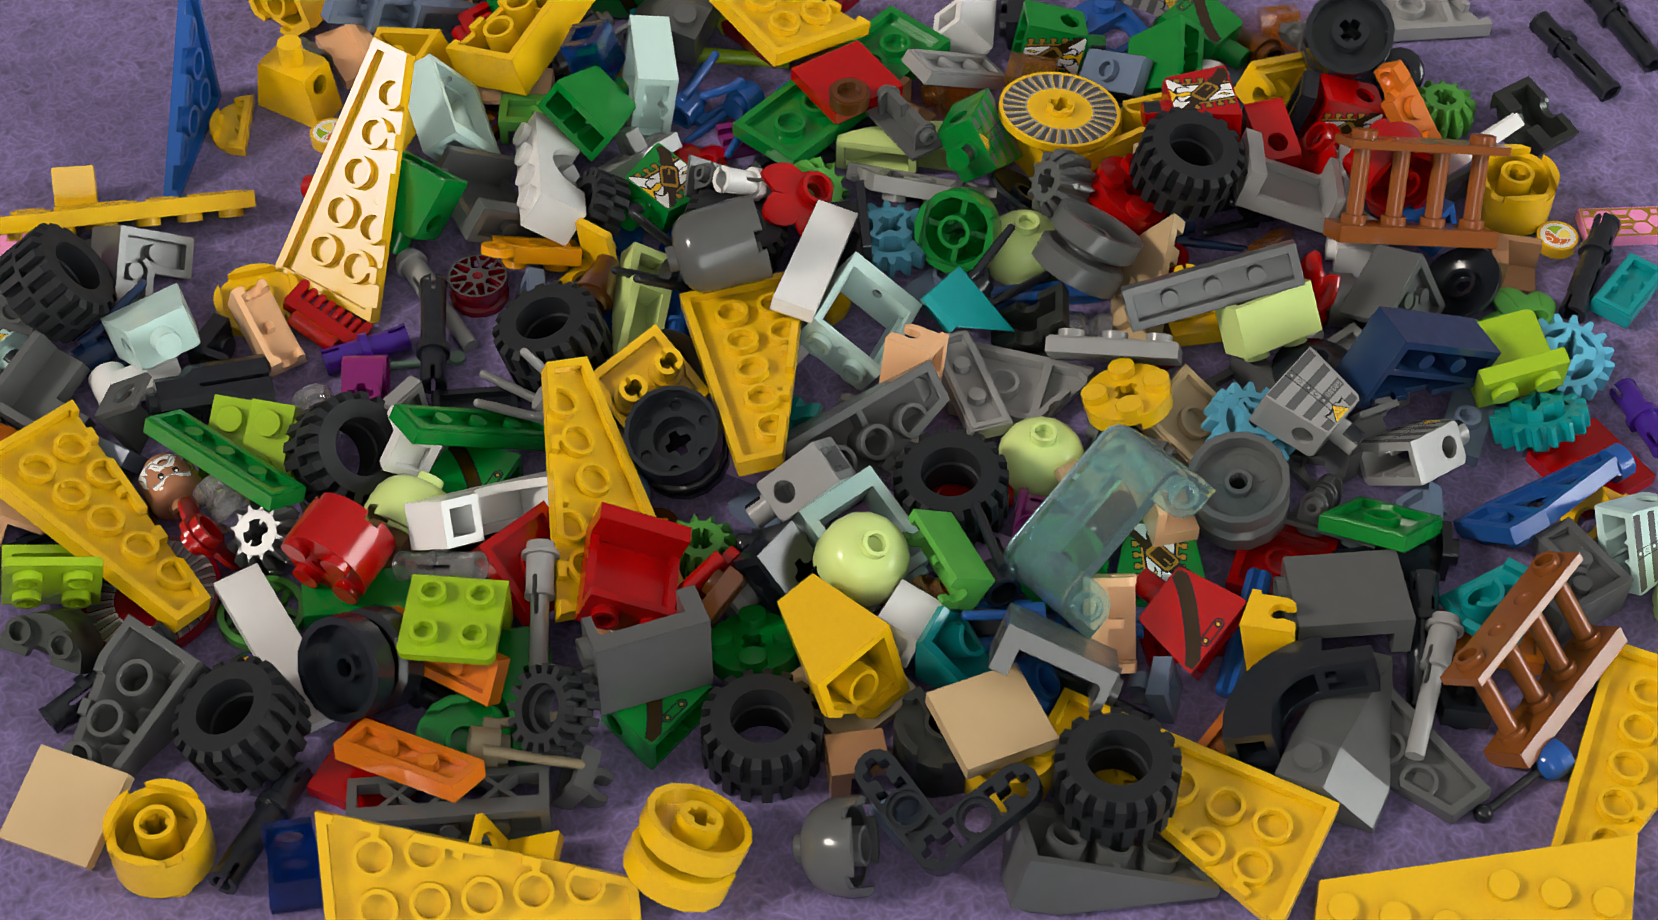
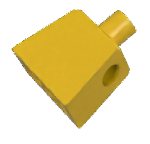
[257,34,343,127]

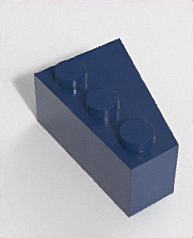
[1335,306,1501,409]

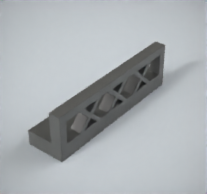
[1120,239,1306,332]
[1204,355,1363,491]
[345,764,553,846]

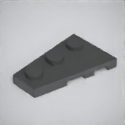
[1390,687,1491,825]

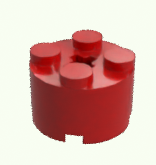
[1342,119,1433,217]
[1088,153,1167,236]
[281,492,396,605]

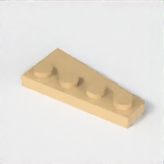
[1111,213,1186,366]

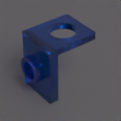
[260,817,323,915]

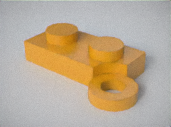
[480,235,583,272]

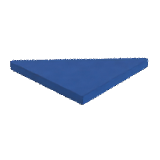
[163,0,222,198]

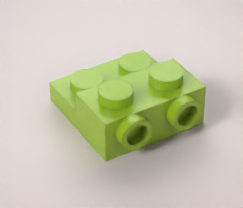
[198,394,304,490]

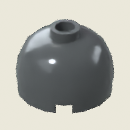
[793,794,880,898]

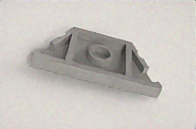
[1381,0,1492,41]
[845,162,1001,205]
[942,341,1094,425]

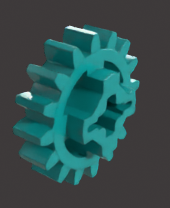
[1489,390,1591,452]

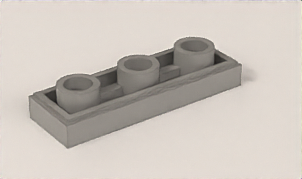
[1045,328,1183,366]

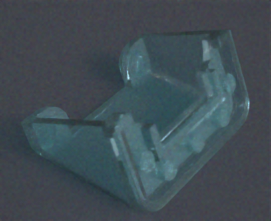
[1004,424,1216,640]

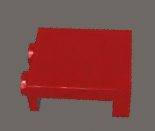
[575,501,692,631]

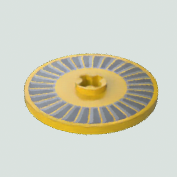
[998,72,1121,153]

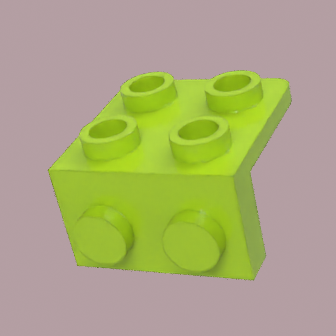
[1469,309,1571,409]
[1,545,103,609]
[396,574,514,665]

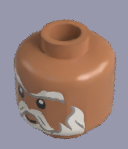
[138,453,206,521]

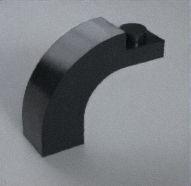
[1222,636,1381,767]

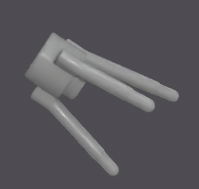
[473,348,545,425]

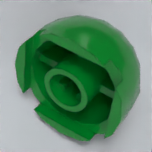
[914,188,1002,273]

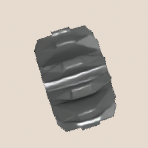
[1027,148,1096,219]
[226,500,300,575]

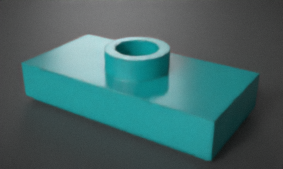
[1588,252,1658,329]

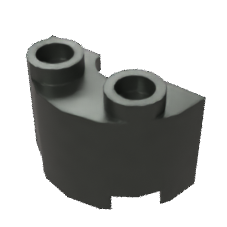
[1490,76,1580,157]
[991,282,1069,357]
[0,608,105,675]
[892,686,966,798]

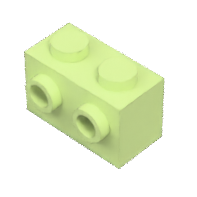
[1215,279,1322,362]

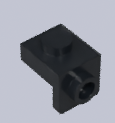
[1436,654,1492,730]

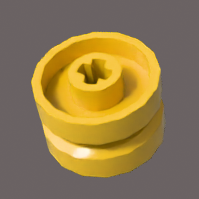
[623,783,752,912]

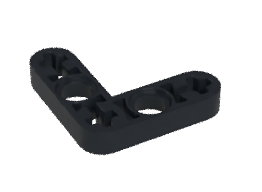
[855,749,1043,877]

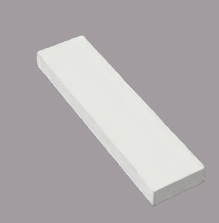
[770,200,858,323]
[214,563,334,733]

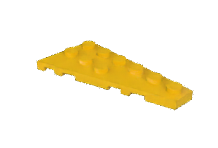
[0,189,256,242]
[679,271,802,477]
[541,356,684,623]
[0,399,211,633]
[1550,644,1658,847]
[1048,687,1340,920]
[314,810,641,920]
[1313,834,1638,920]

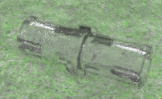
[392,549,489,581]

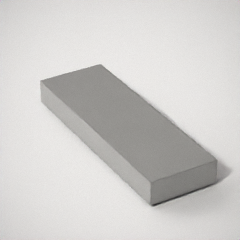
[901,49,1008,90]
[942,328,1013,439]

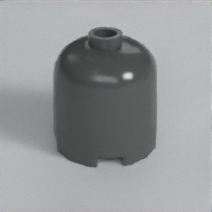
[664,195,773,293]

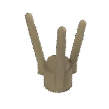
[466,711,585,786]

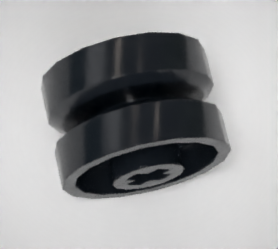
[1301,0,1395,83]
[297,604,424,723]

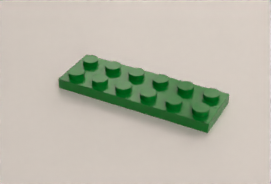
[732,5,951,164]

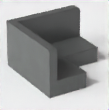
[91,225,194,304]
[1340,244,1446,323]
[0,330,97,430]
[1531,517,1634,645]

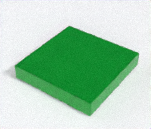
[1318,496,1444,553]

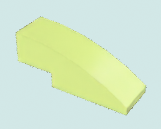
[836,121,954,173]
[612,242,672,355]

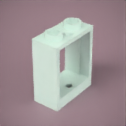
[621,15,679,139]
[409,54,500,162]
[799,252,922,391]
[792,465,929,613]

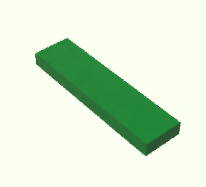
[389,404,546,451]
[143,409,306,511]

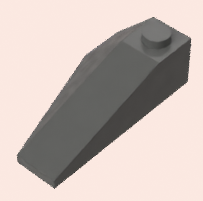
[1275,644,1393,834]
[1001,798,1220,915]

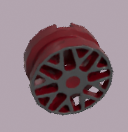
[448,254,509,318]

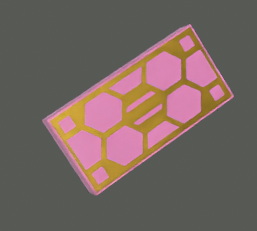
[1575,206,1658,246]

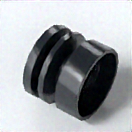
[624,386,731,500]

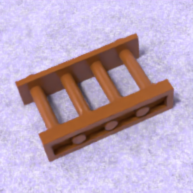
[1323,127,1512,249]
[1440,551,1628,769]

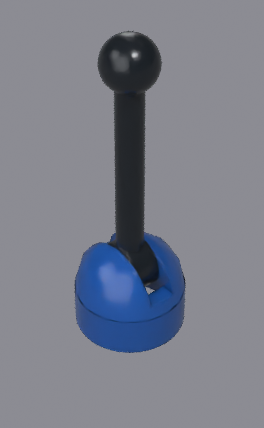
[1473,738,1575,824]

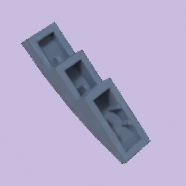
[321,0,477,43]

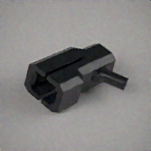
[146,354,277,424]

